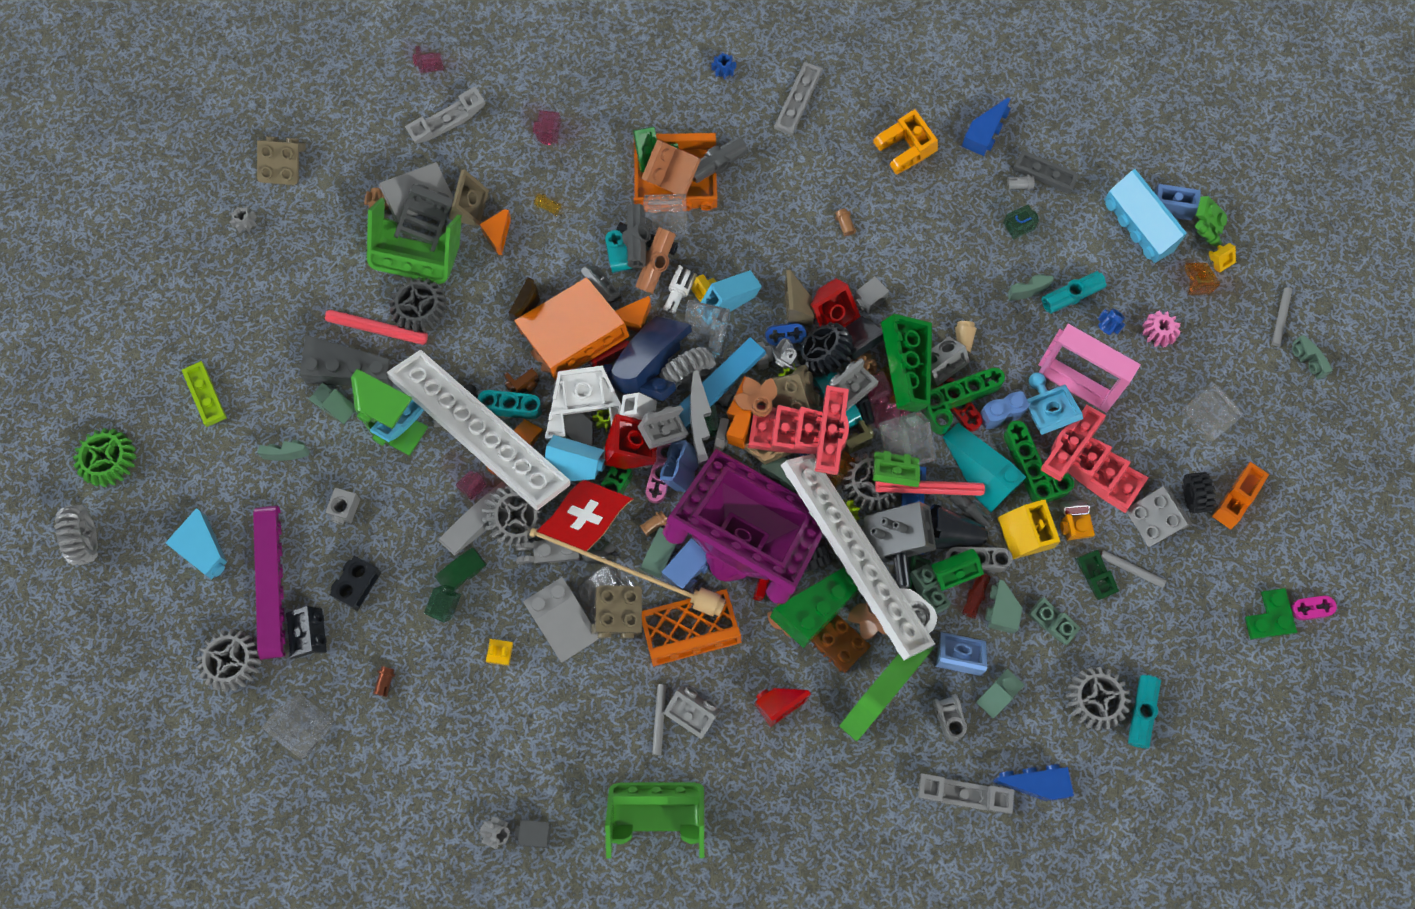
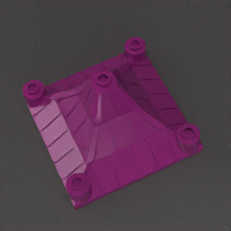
[663,449,823,604]

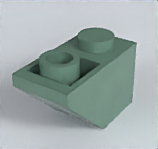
[985,580,1022,634]

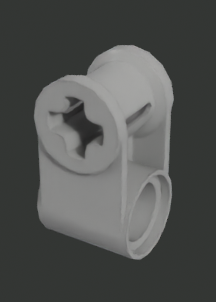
[933,694,967,742]

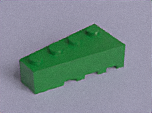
[881,314,932,413]
[770,567,859,649]

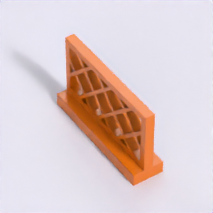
[642,589,742,667]

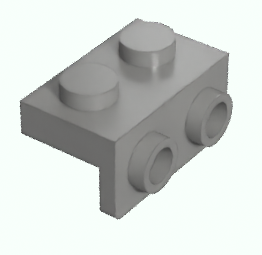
[829,358,879,411]
[637,405,689,449]

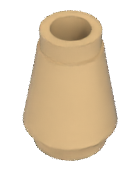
[955,321,977,354]

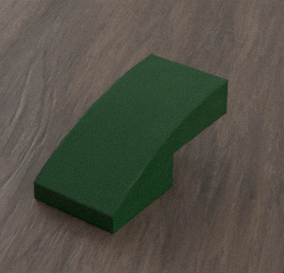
[435,547,487,594]
[1075,550,1119,600]

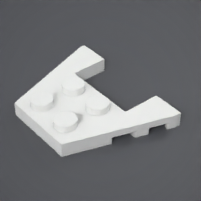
[545,366,621,440]

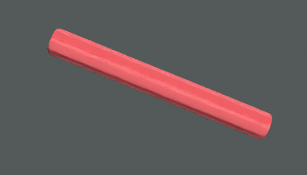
[325,310,428,345]
[875,481,985,496]

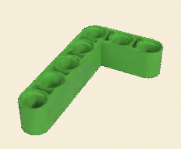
[839,646,934,741]

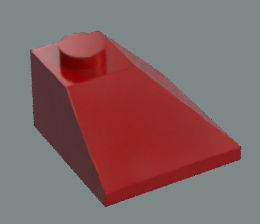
[811,278,861,327]
[604,414,657,469]
[754,688,811,727]

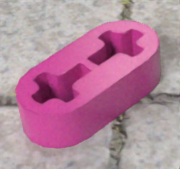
[1291,596,1337,621]

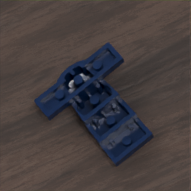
[603,316,692,401]

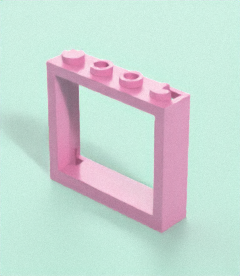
[1038,324,1141,413]

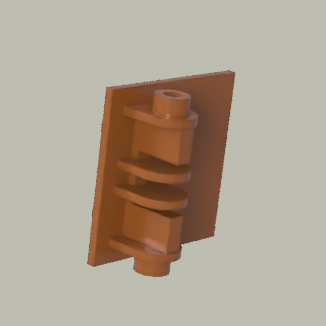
[811,615,871,673]

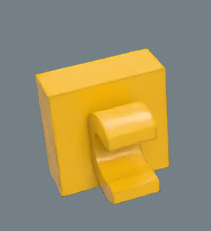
[1209,243,1236,273]
[691,274,717,302]
[486,639,513,666]

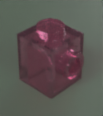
[533,110,561,145]

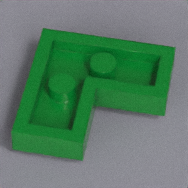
[633,126,679,172]
[1245,588,1297,640]

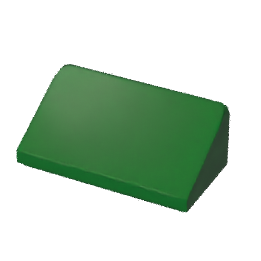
[932,549,984,591]

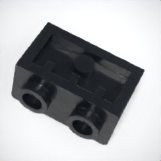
[286,606,327,658]

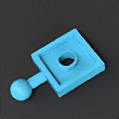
[1027,372,1083,435]

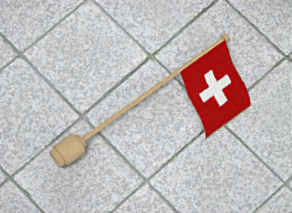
[529,480,726,616]

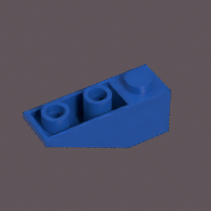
[962,97,1011,156]
[994,764,1074,801]

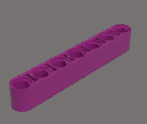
[253,505,286,660]

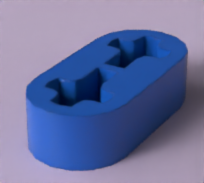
[765,323,806,346]

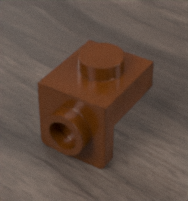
[504,368,539,393]

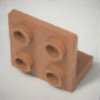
[641,140,701,197]

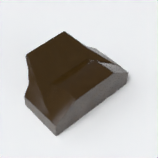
[509,277,540,322]

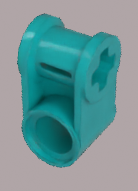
[605,230,633,273]

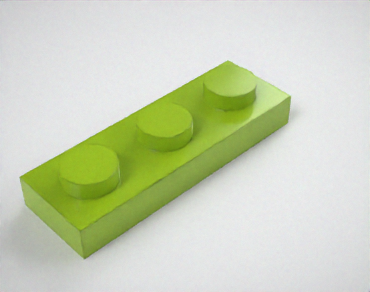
[181,361,227,427]

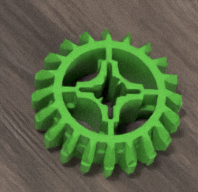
[73,428,137,487]

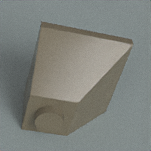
[784,270,816,326]

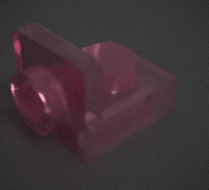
[413,46,444,73]
[869,371,894,406]
[875,403,910,430]
[456,471,487,501]

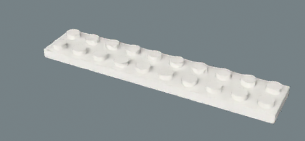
[387,350,570,511]
[780,454,935,660]

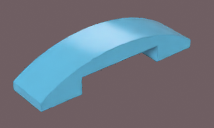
[370,400,424,442]

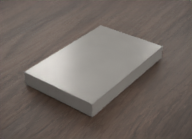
[379,162,454,223]

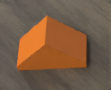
[480,209,511,255]
[615,296,651,332]

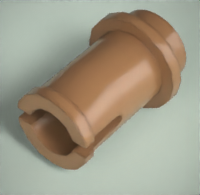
[835,209,856,237]
[639,511,667,537]

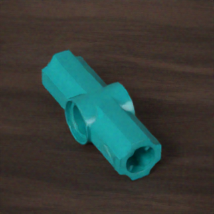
[1041,271,1107,314]
[1127,675,1161,749]

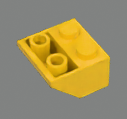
[997,500,1061,560]

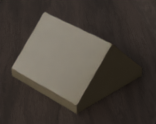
[448,169,489,226]

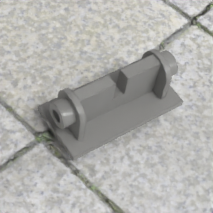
[770,338,797,370]

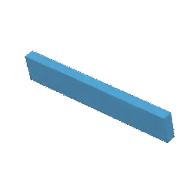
[678,337,766,430]

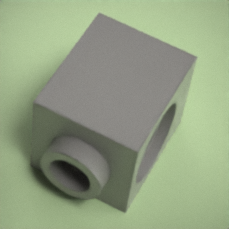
[854,277,889,314]
[325,488,360,525]

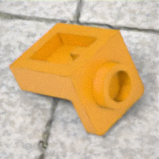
[1060,514,1095,541]

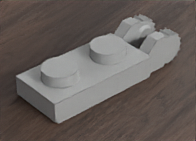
[515,540,580,565]

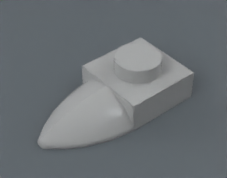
[713,418,731,452]

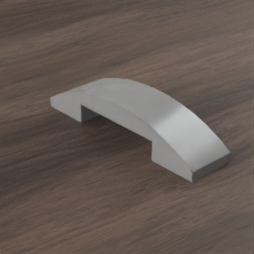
[405,86,486,144]
[918,773,1014,814]

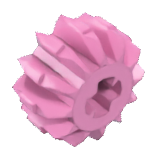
[1142,310,1181,348]

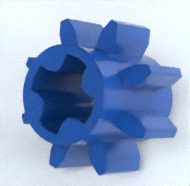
[711,53,736,80]
[1098,308,1125,335]

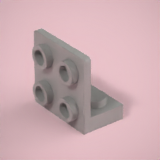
[1127,486,1193,547]

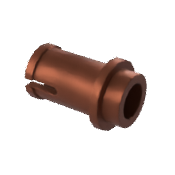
[373,666,396,697]

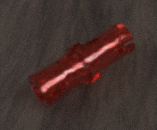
[962,573,991,619]

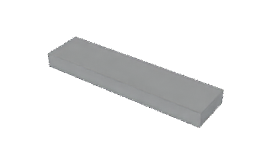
[774,62,823,136]

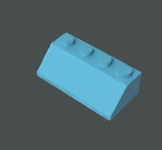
[1104,169,1187,263]

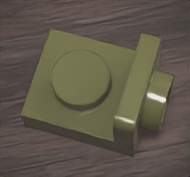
[844,419,874,455]

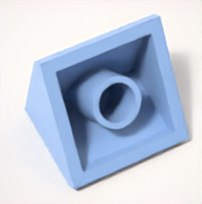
[935,632,987,676]

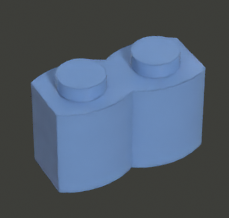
[980,391,1030,429]
[660,440,699,492]

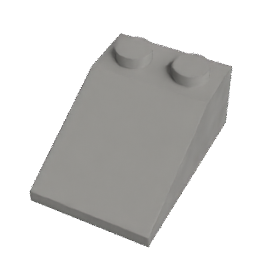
[523,577,600,663]

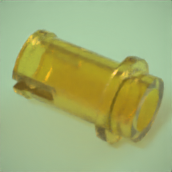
[534,193,562,216]

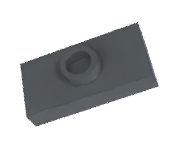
[581,266,621,302]

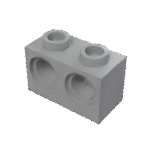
[931,336,970,386]

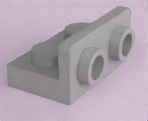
[663,686,721,739]

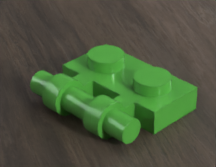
[1195,196,1227,247]
[873,450,920,487]

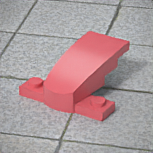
[748,385,849,475]
[1041,405,1149,513]

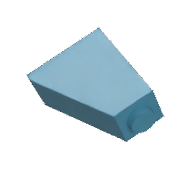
[697,270,762,325]
[545,435,605,481]
[166,508,227,579]

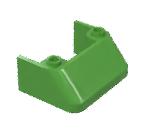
[367,198,462,284]
[351,369,428,456]
[605,782,704,859]

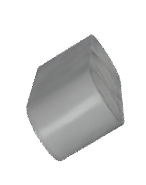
[944,547,1013,573]

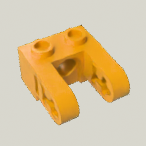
[873,109,938,174]

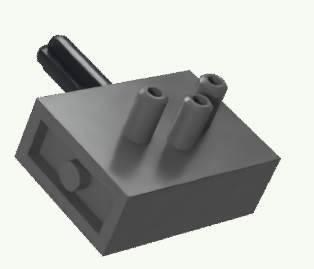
[863,501,936,588]

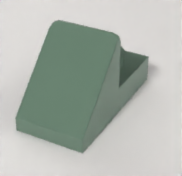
[309,383,355,424]
[976,669,1025,719]

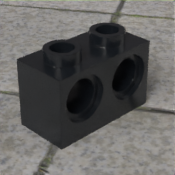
[329,556,381,612]

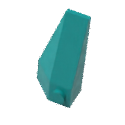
[943,423,1026,513]

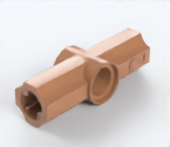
[635,227,676,294]

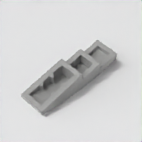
[690,370,712,465]
[439,481,517,556]

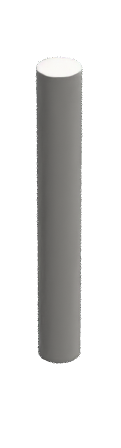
[1271,287,1292,347]
[1101,550,1167,588]
[652,684,667,756]

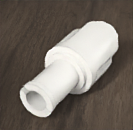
[663,265,697,314]

